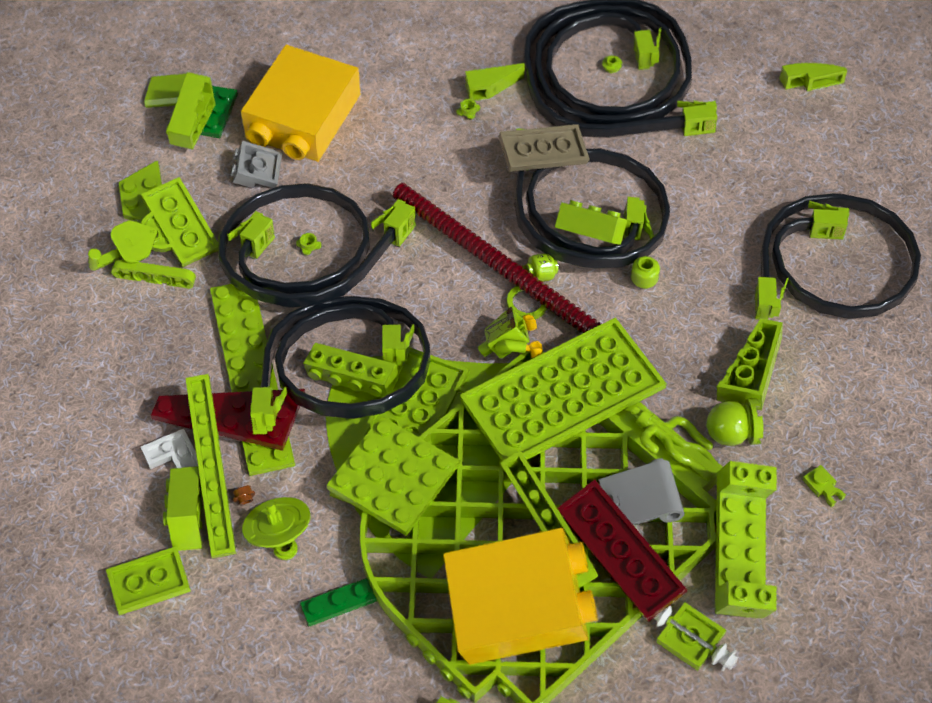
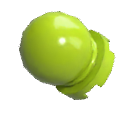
[706,398,764,447]

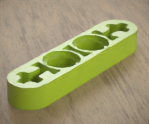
[111,260,196,289]

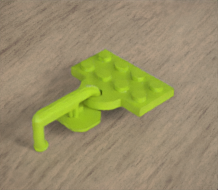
[88,177,219,271]

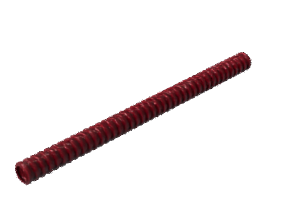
[393,182,602,333]

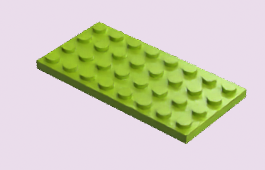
[460,317,667,461]

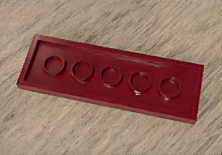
[557,480,687,622]

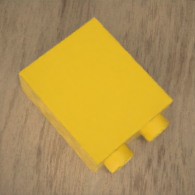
[241,44,361,162]
[444,528,598,665]

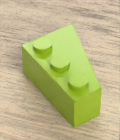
[166,72,215,150]
[555,200,627,245]
[163,466,202,551]

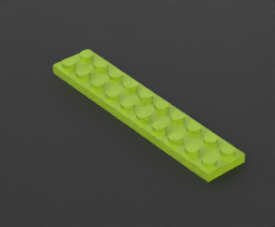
[210,284,295,476]

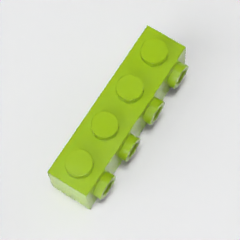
[303,343,400,397]

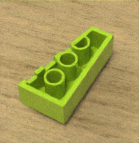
[717,318,783,411]

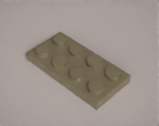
[498,124,589,172]

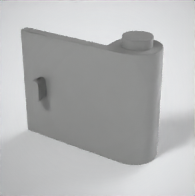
[599,459,684,525]

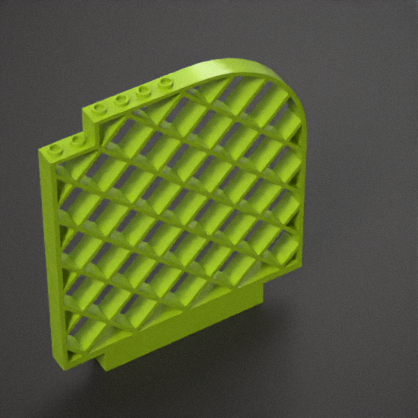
[360,351,720,703]

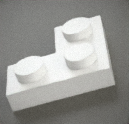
[141,428,198,469]

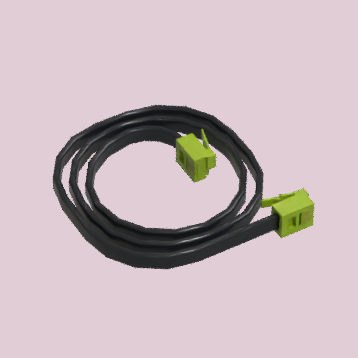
[524,0,717,137]

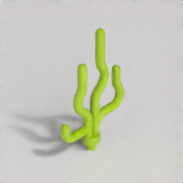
[631,406,723,480]

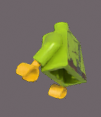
[478,306,543,358]

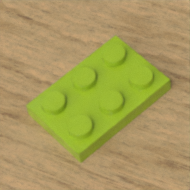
[106,546,191,616]

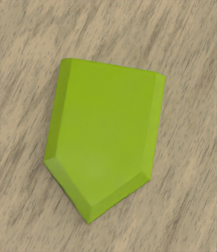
[144,73,187,108]

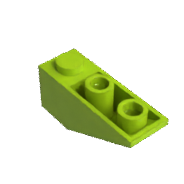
[465,63,525,101]

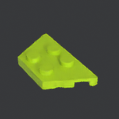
[119,161,162,220]

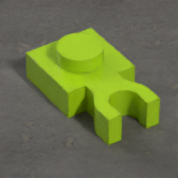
[802,465,846,507]

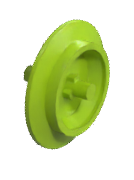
[242,497,311,548]

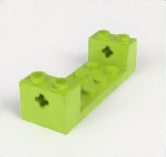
[715,461,777,619]

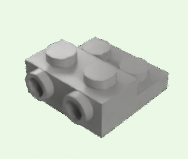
[230,141,282,188]

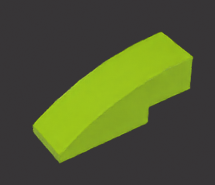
[780,63,847,91]

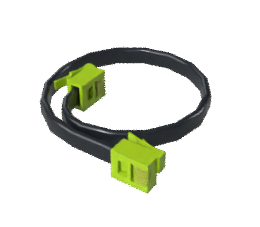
[755,193,921,320]

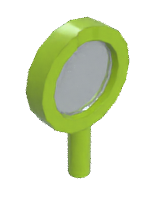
[507,265,547,319]

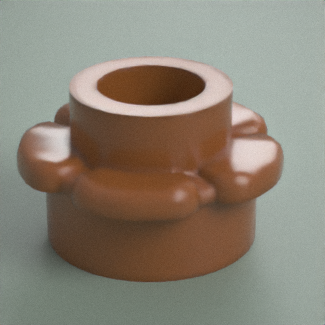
[233,485,255,505]

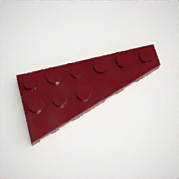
[151,389,305,451]

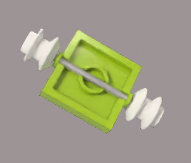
[653,602,738,671]

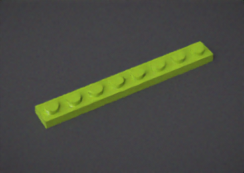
[185,374,236,558]

